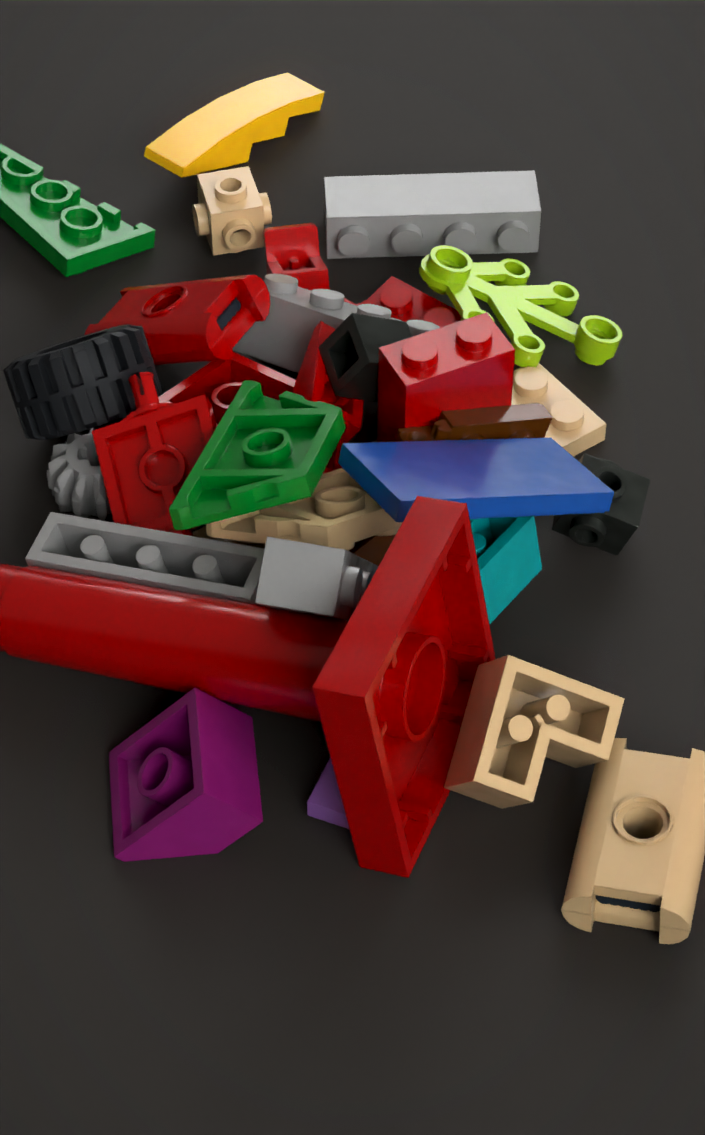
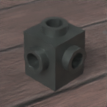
[551,453,651,555]

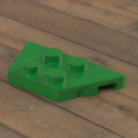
[169,380,346,530]

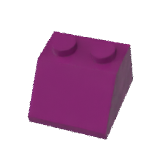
[109,687,263,862]

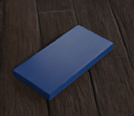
[338,437,614,522]

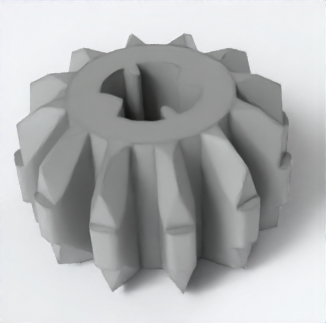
[47,427,111,521]

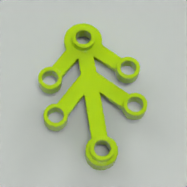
[419,245,623,368]

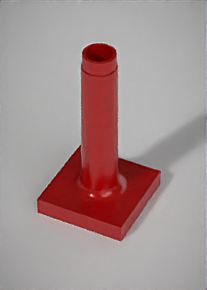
[0,496,496,878]

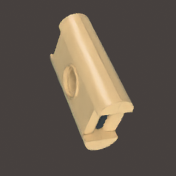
[561,738,705,944]

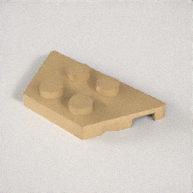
[206,468,403,551]

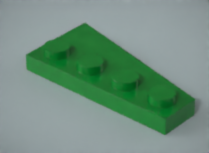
[0,143,156,277]

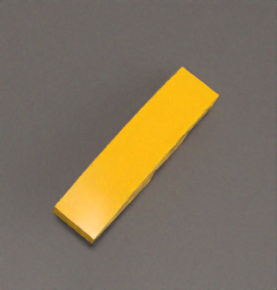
[144,72,325,178]

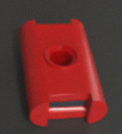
[84,274,270,365]

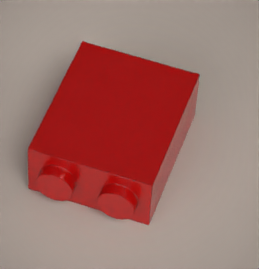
[377,312,515,442]

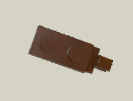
[393,403,553,442]

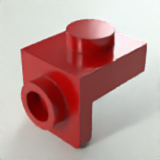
[263,223,330,290]

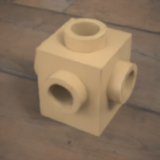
[192,166,272,256]

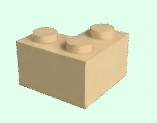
[444,655,625,809]

